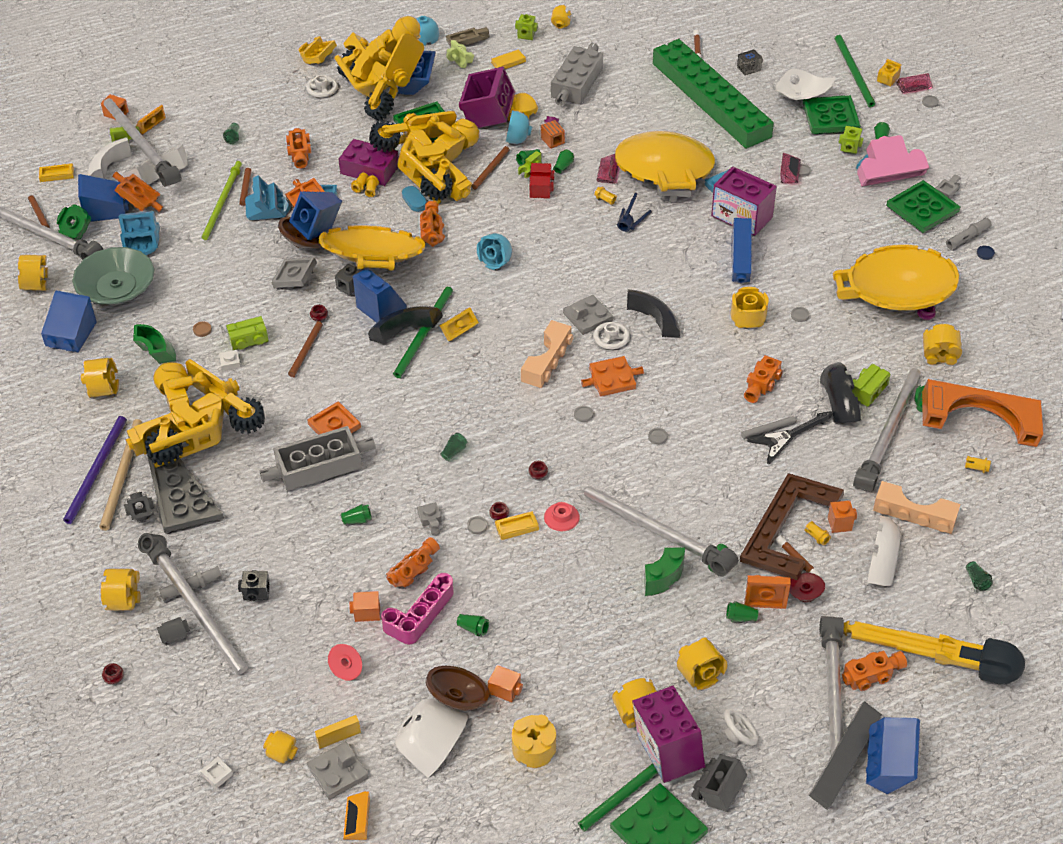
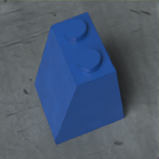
[78,174,129,222]
[289,191,342,240]
[353,268,407,323]
[41,290,97,353]

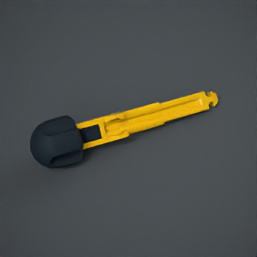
[843,621,1025,684]

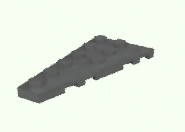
[147,454,224,533]

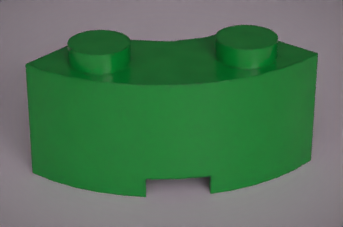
[133,324,176,364]
[644,547,685,596]

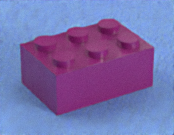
[338,139,399,186]

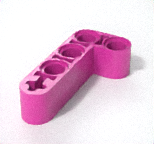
[381,573,454,645]

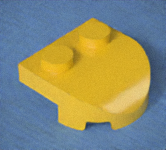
[298,36,337,64]
[507,93,538,122]

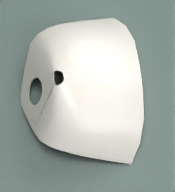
[775,68,836,100]
[395,699,468,778]

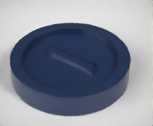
[977,245,995,260]

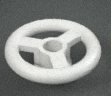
[306,75,338,98]
[593,322,630,350]
[724,709,758,746]

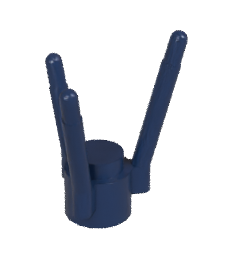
[616,192,652,232]

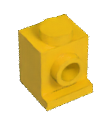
[877,59,902,87]

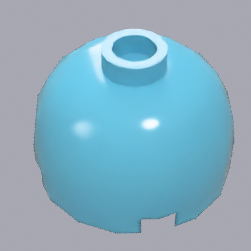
[416,16,439,46]
[506,110,532,144]
[477,233,512,270]

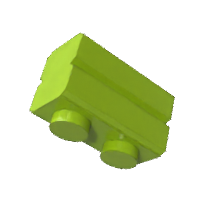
[226,316,269,350]
[852,364,891,407]

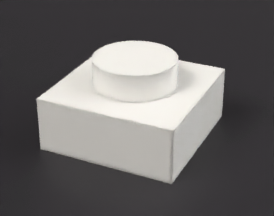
[219,350,241,371]
[201,757,233,789]

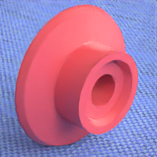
[544,502,580,531]
[328,644,362,681]

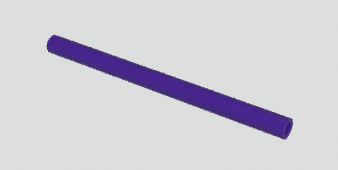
[63,416,127,524]

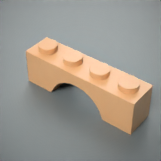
[521,320,573,388]
[873,481,961,534]

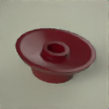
[789,573,825,602]

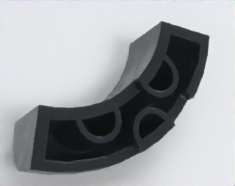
[627,289,680,338]
[368,306,443,344]
[820,362,861,423]

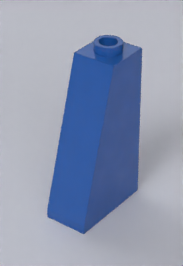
[731,218,752,283]

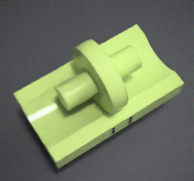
[446,40,474,68]

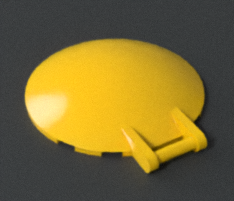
[615,131,715,192]
[319,225,425,271]
[833,244,959,310]

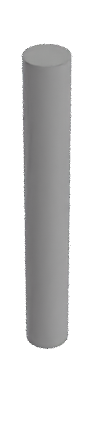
[741,416,796,439]

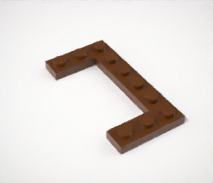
[740,473,844,580]

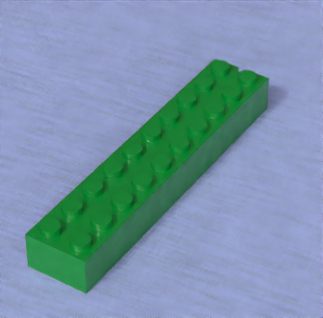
[653,39,774,149]

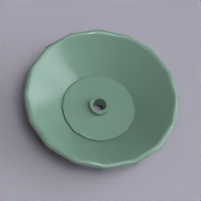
[72,247,155,304]

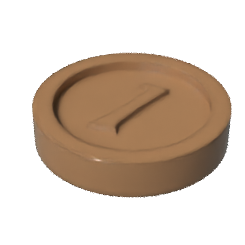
[193,321,212,337]

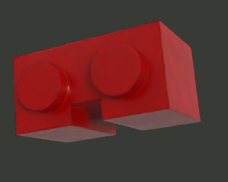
[529,163,555,199]

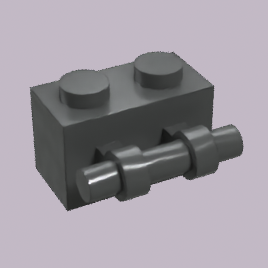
[691,754,747,812]

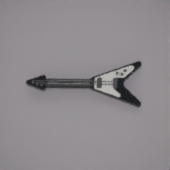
[747,411,833,464]

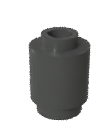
[157,617,190,643]

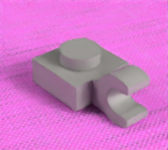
[935,174,961,199]
[417,502,442,535]

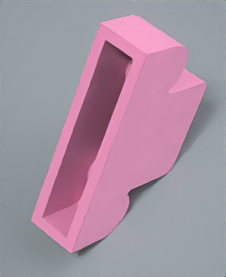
[857,135,929,187]

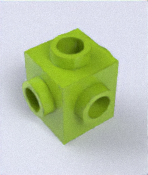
[515,14,538,40]
[839,126,864,154]

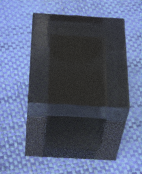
[737,49,763,75]

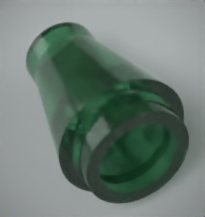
[223,123,240,144]
[440,432,468,461]
[966,561,993,591]

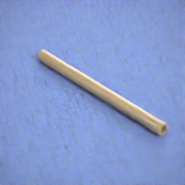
[99,419,143,531]

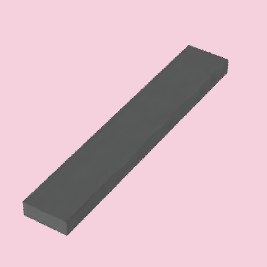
[808,701,882,810]

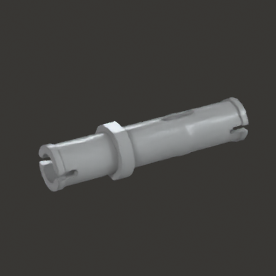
[946,218,992,250]
[159,566,222,601]

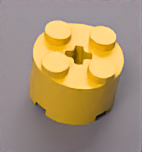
[18,254,48,291]
[730,287,769,328]
[923,324,962,365]
[81,358,119,398]
[101,569,141,611]
[677,637,727,690]
[612,678,657,728]
[511,714,556,768]

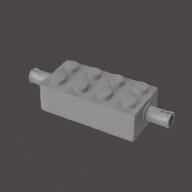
[551,43,603,106]
[259,426,376,491]

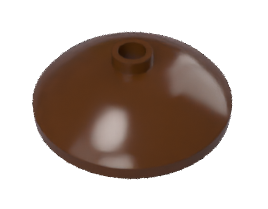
[278,217,322,249]
[426,665,490,711]

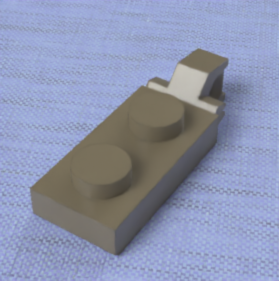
[446,27,490,47]

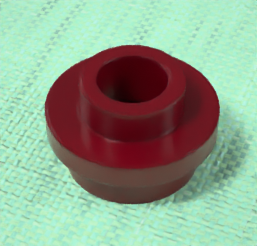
[310,304,328,321]
[529,460,548,479]
[489,502,509,521]
[102,663,124,684]

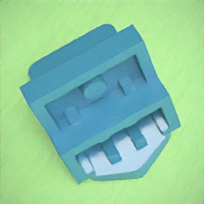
[245,175,291,220]
[118,211,160,256]

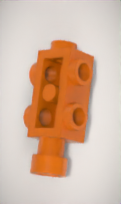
[286,128,311,169]
[420,201,445,247]
[744,355,783,403]
[386,537,440,587]
[842,650,907,691]

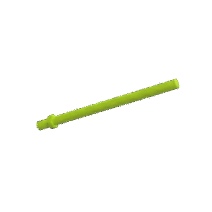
[201,161,242,240]

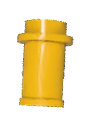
[351,172,369,193]
[365,175,379,197]
[594,187,617,205]
[965,456,991,473]
[804,521,831,545]

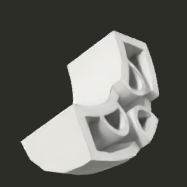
[87,137,132,179]
[122,145,187,185]
[867,516,900,586]

